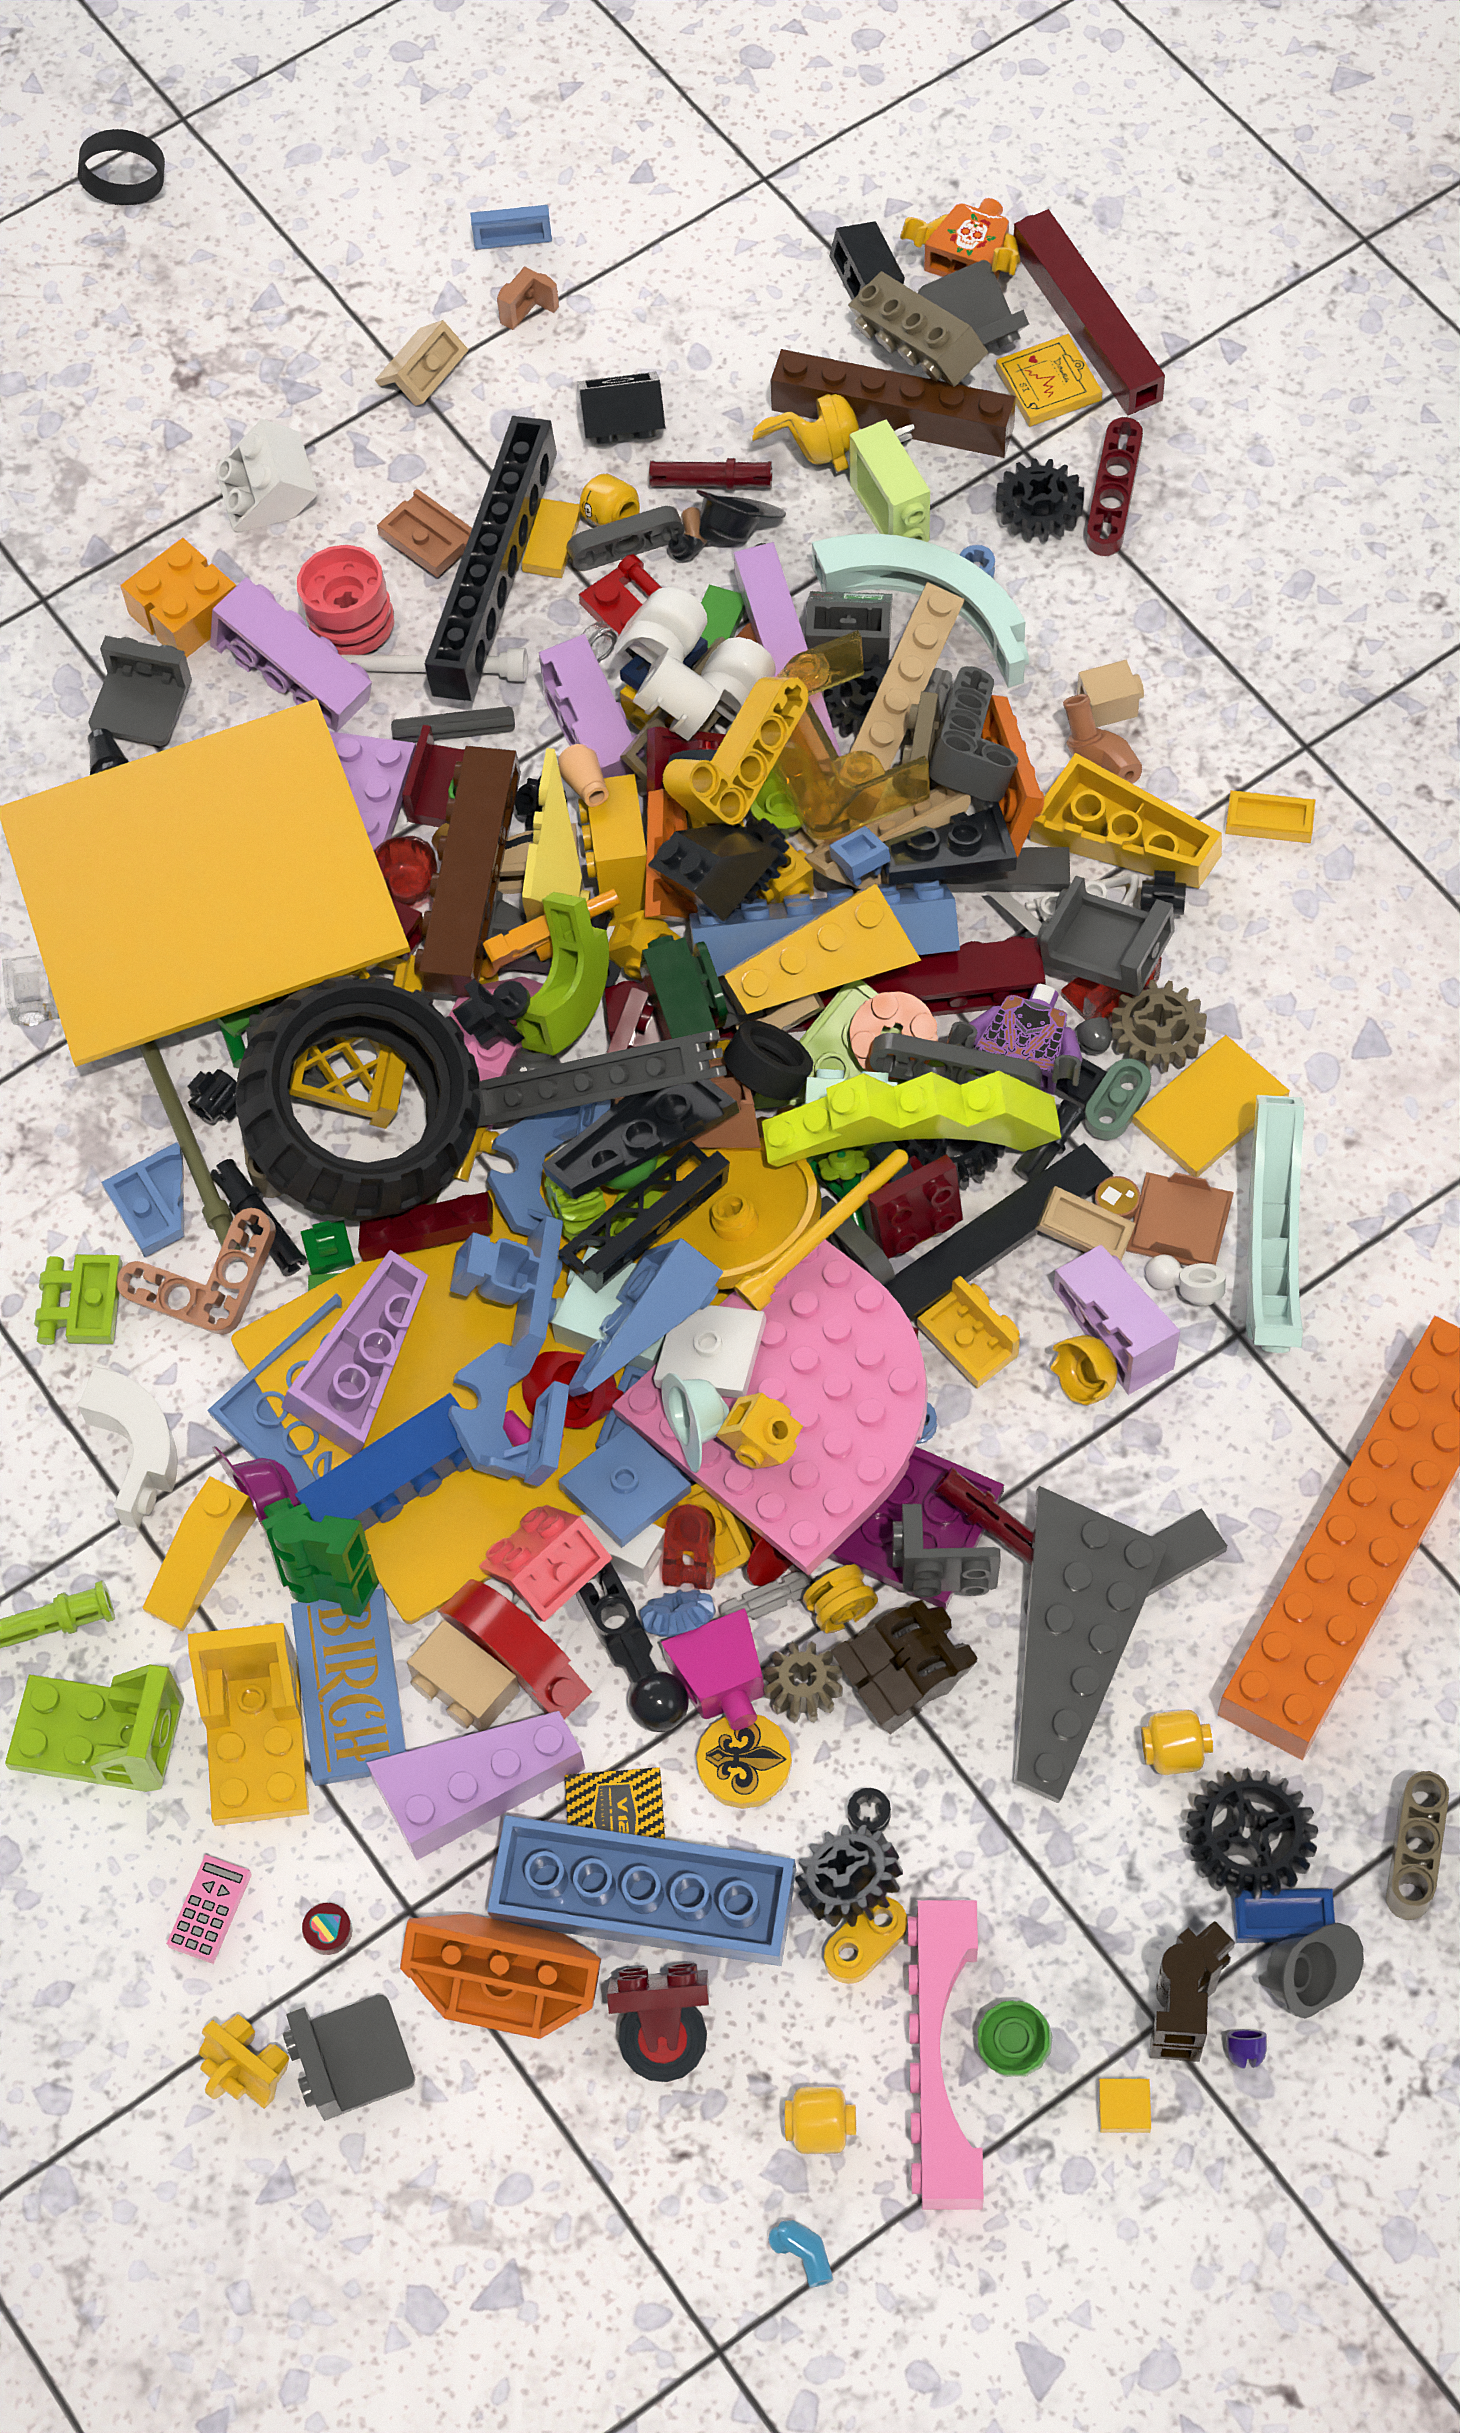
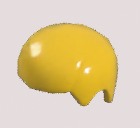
[1050,1335,1117,1405]

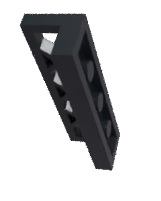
[558,1141,730,1293]

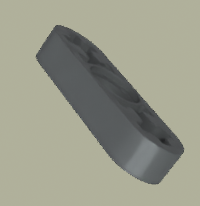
[566,506,685,570]
[819,1196,895,1285]

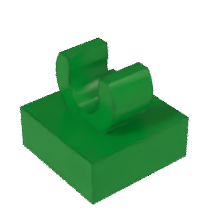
[300,1220,355,1275]

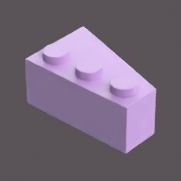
[1053,1245,1180,1395]

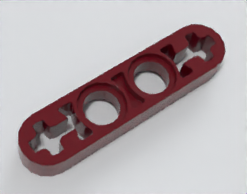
[1086,417,1143,556]

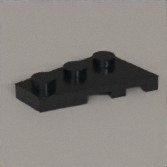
[882,802,1017,885]

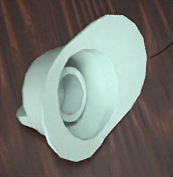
[661,1373,730,1473]

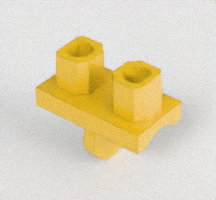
[199,2014,289,2109]

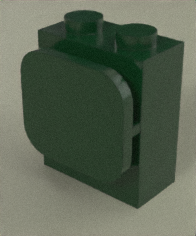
[640,935,728,1050]

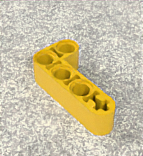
[663,677,808,824]

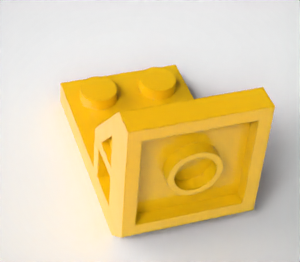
[188,1622,310,1826]

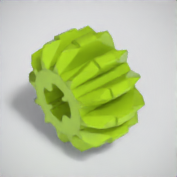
[544,1177,607,1240]

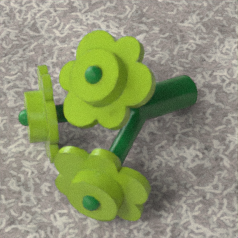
[805,1143,875,1231]

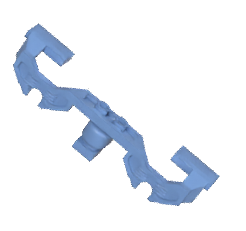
[448,1100,611,1486]

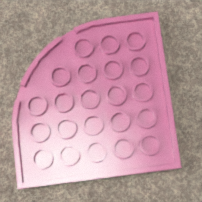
[612,1240,928,1576]

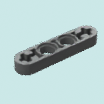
[870,1033,1042,1090]

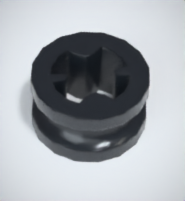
[847,1788,891,1835]

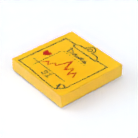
[996,333,1103,427]

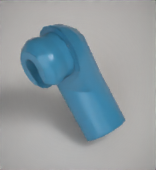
[768,2220,833,2288]

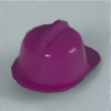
[212,1446,298,1531]

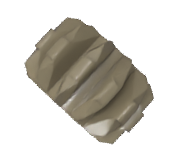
[763,1641,843,1724]

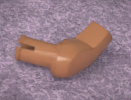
[1063,694,1142,784]

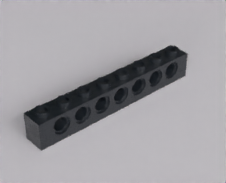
[424,416,557,702]

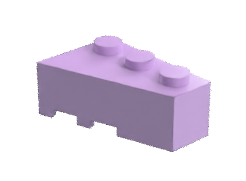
[538,634,645,778]

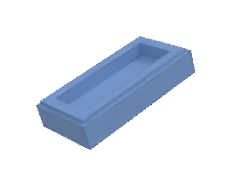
[470,204,552,249]

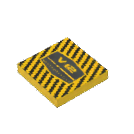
[565,1767,665,1839]

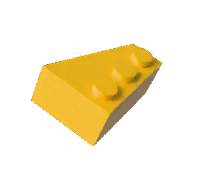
[578,774,647,927]

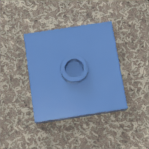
[559,1425,691,1548]

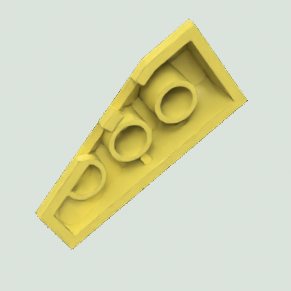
[522,748,591,922]

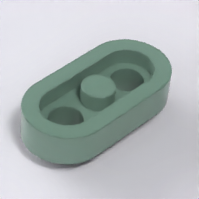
[1085,1059,1151,1140]

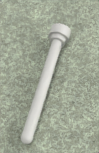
[339,648,528,682]

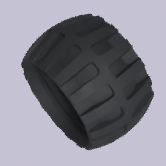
[236,975,481,1221]

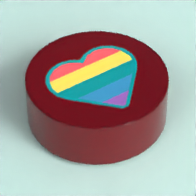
[302,1903,353,1955]

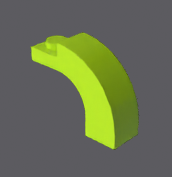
[516,892,609,1056]

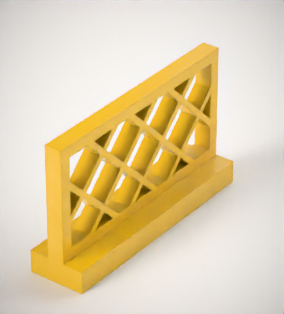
[289,954,423,1129]

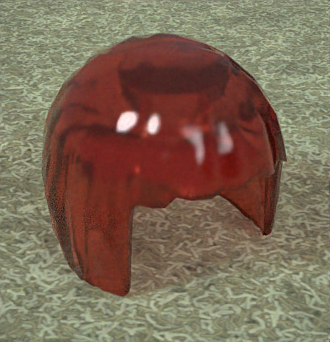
[373,836,438,907]

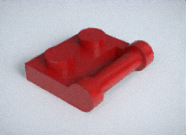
[578,554,662,639]

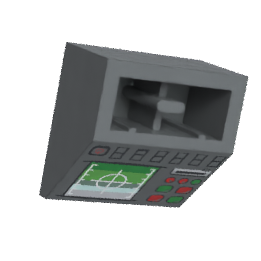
[805,591,893,666]

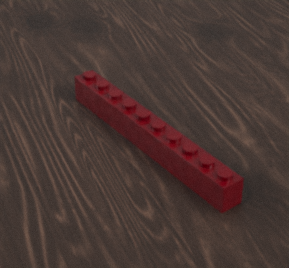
[605,936,1046,1041]

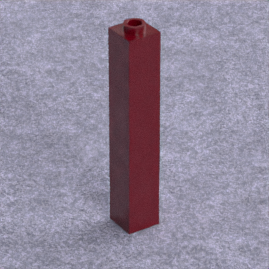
[1013,209,1165,416]

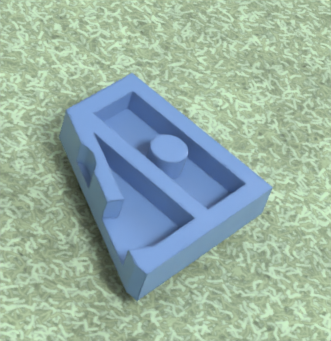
[101,1142,184,1257]

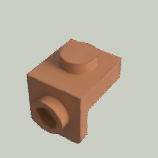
[497,266,559,330]

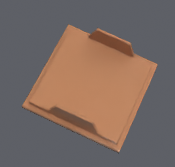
[1126,1172,1234,1266]

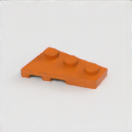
[645,789,698,922]

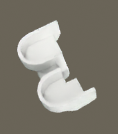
[614,587,776,741]

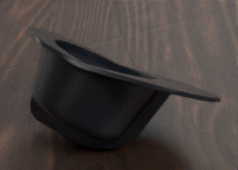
[696,490,786,546]

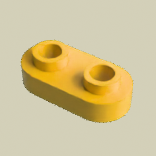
[824,1897,907,1984]

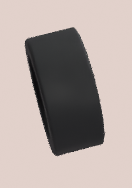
[724,1021,813,1100]

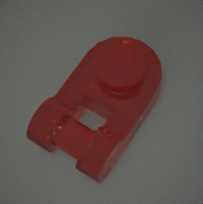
[662,1504,716,1590]

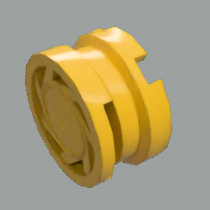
[803,1564,878,1634]

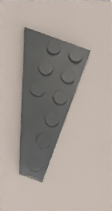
[1014,1486,1169,1803]

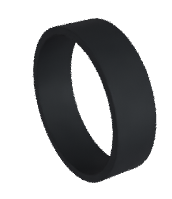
[78,129,165,205]

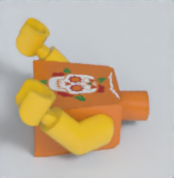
[900,198,1021,281]

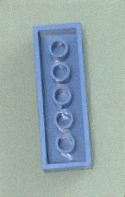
[689,879,960,977]
[487,1815,797,1967]

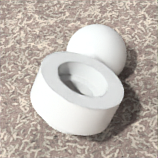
[1146,1254,1226,1306]

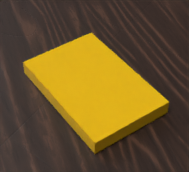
[1132,1035,1290,1177]

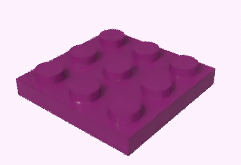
[828,1446,1004,1610]

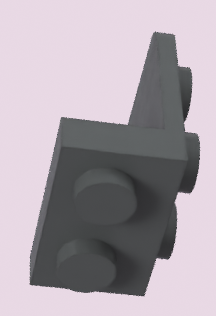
[918,260,1030,348]
[88,635,192,746]
[892,1504,1001,1597]
[282,1995,416,2121]

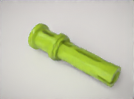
[0,1580,115,1648]

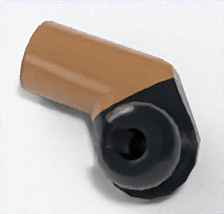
[668,507,707,561]

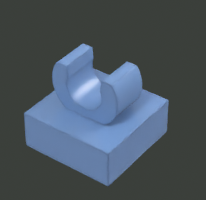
[829,826,891,886]

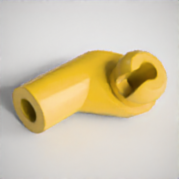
[451,1127,500,1182]

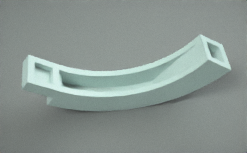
[812,534,1029,688]

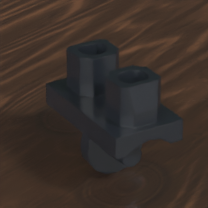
[452,978,531,1050]

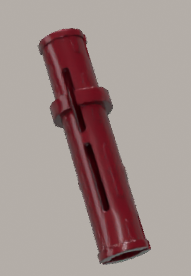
[649,458,773,491]
[934,1467,1033,1566]

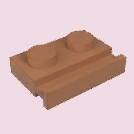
[377,489,472,578]

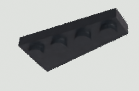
[542,1079,740,1200]

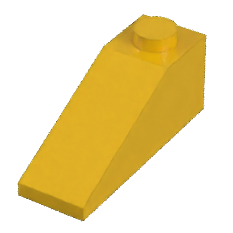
[142,1476,257,1632]

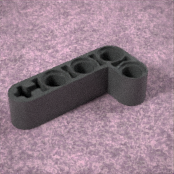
[928,666,1018,802]

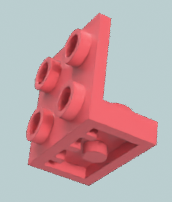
[479,1505,613,1622]

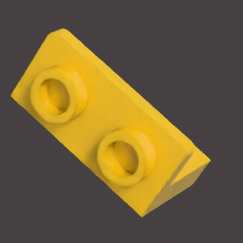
[917,1276,1020,1389]

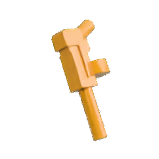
[481,889,621,978]

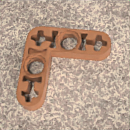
[117,1208,276,1335]

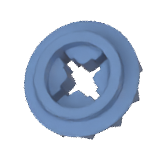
[640,1589,716,1637]

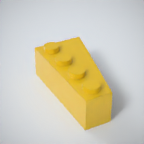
[1030,753,1222,889]
[718,884,921,1015]

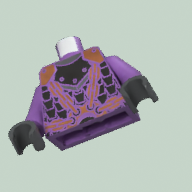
[946,984,1082,1095]

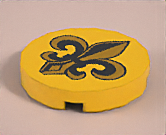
[696,1714,792,1809]

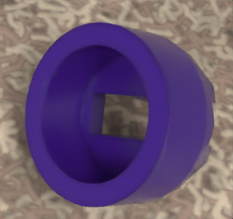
[1226,2029,1267,2069]

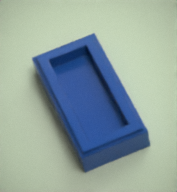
[1233,1889,1335,1943]

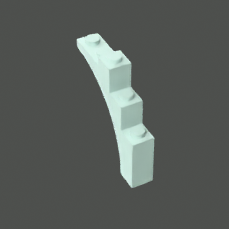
[1246,1095,1305,1353]

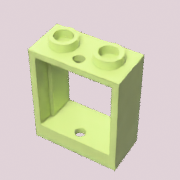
[849,419,930,542]

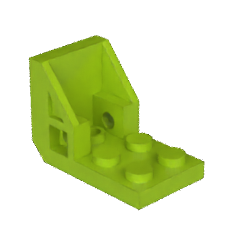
[5,1664,184,1792]

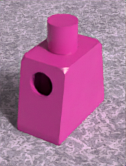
[661,1608,764,1730]

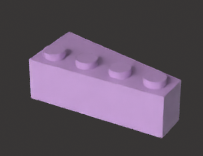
[210,577,372,732]
[281,1250,428,1456]
[366,1711,585,1861]

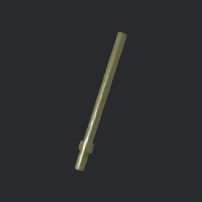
[139,1040,241,1250]

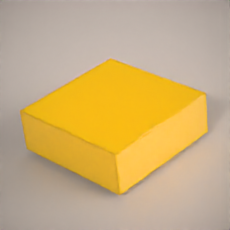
[1099,2079,1151,2133]

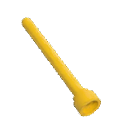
[733,1149,908,1311]

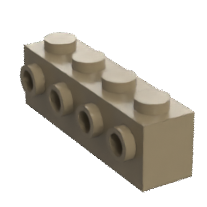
[848,271,989,387]

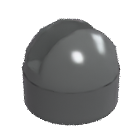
[1075,1017,1113,1055]

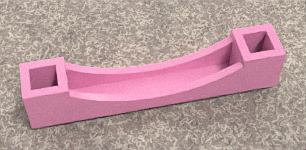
[908,1900,984,2210]

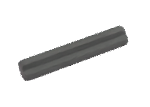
[391,706,515,742]

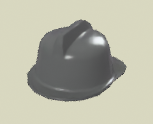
[1258,1923,1364,2019]

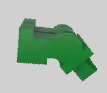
[261,1498,379,1617]

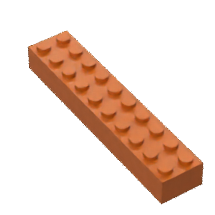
[1217,1315,1460,1761]

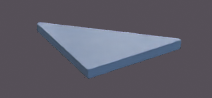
[207,1293,342,1492]

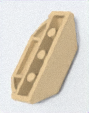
[805,784,971,889]

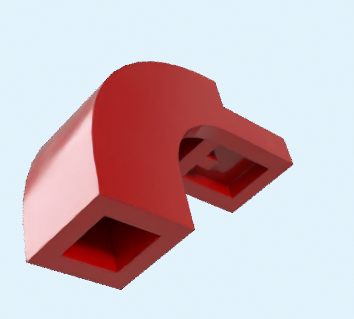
[438,1579,592,1720]

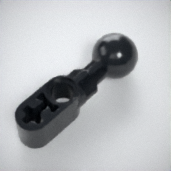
[576,1562,689,1732]

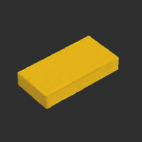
[521,498,581,578]
[1225,790,1316,843]

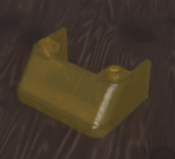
[772,630,930,840]

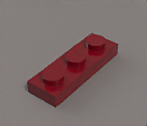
[358,1191,493,1262]

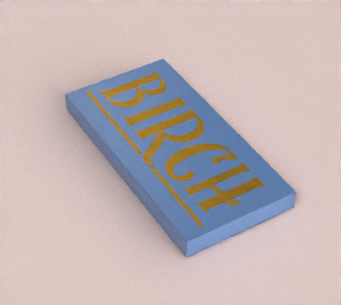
[291,1588,407,1786]

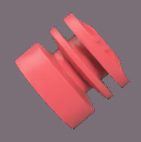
[297,545,394,655]

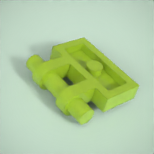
[34,1254,123,1345]

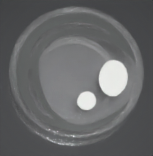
[581,621,618,663]

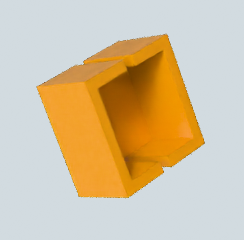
[120,537,236,658]

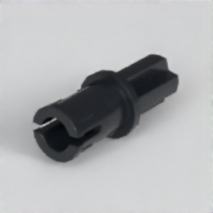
[1015,1100,1086,1181]

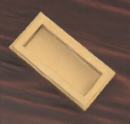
[1035,1186,1136,1261]

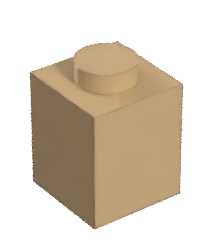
[1077,659,1144,728]

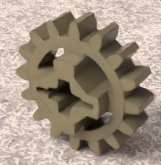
[1111,980,1207,1073]

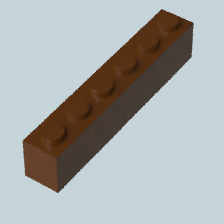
[770,349,1016,458]
[414,746,521,997]

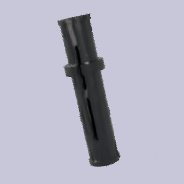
[210,1159,307,1276]

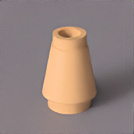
[558,744,609,807]

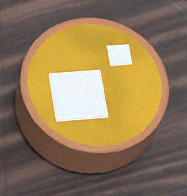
[1095,1176,1140,1220]

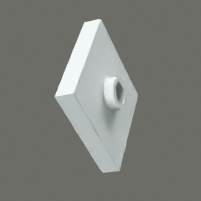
[653,1305,767,1398]

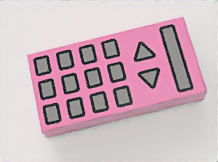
[166,1854,252,1964]

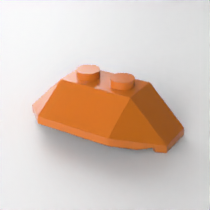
[400,1914,601,2039]

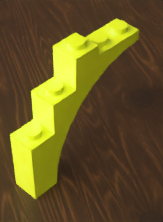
[762,1071,1061,1167]

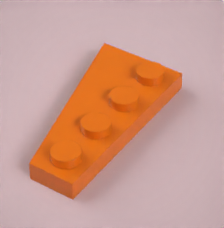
[980,695,1044,858]

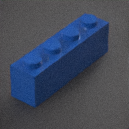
[295,1393,472,1531]

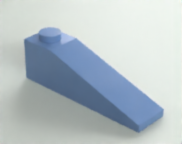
[568,1238,723,1397]

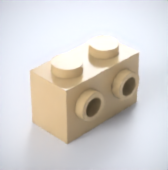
[407,1620,520,1732]

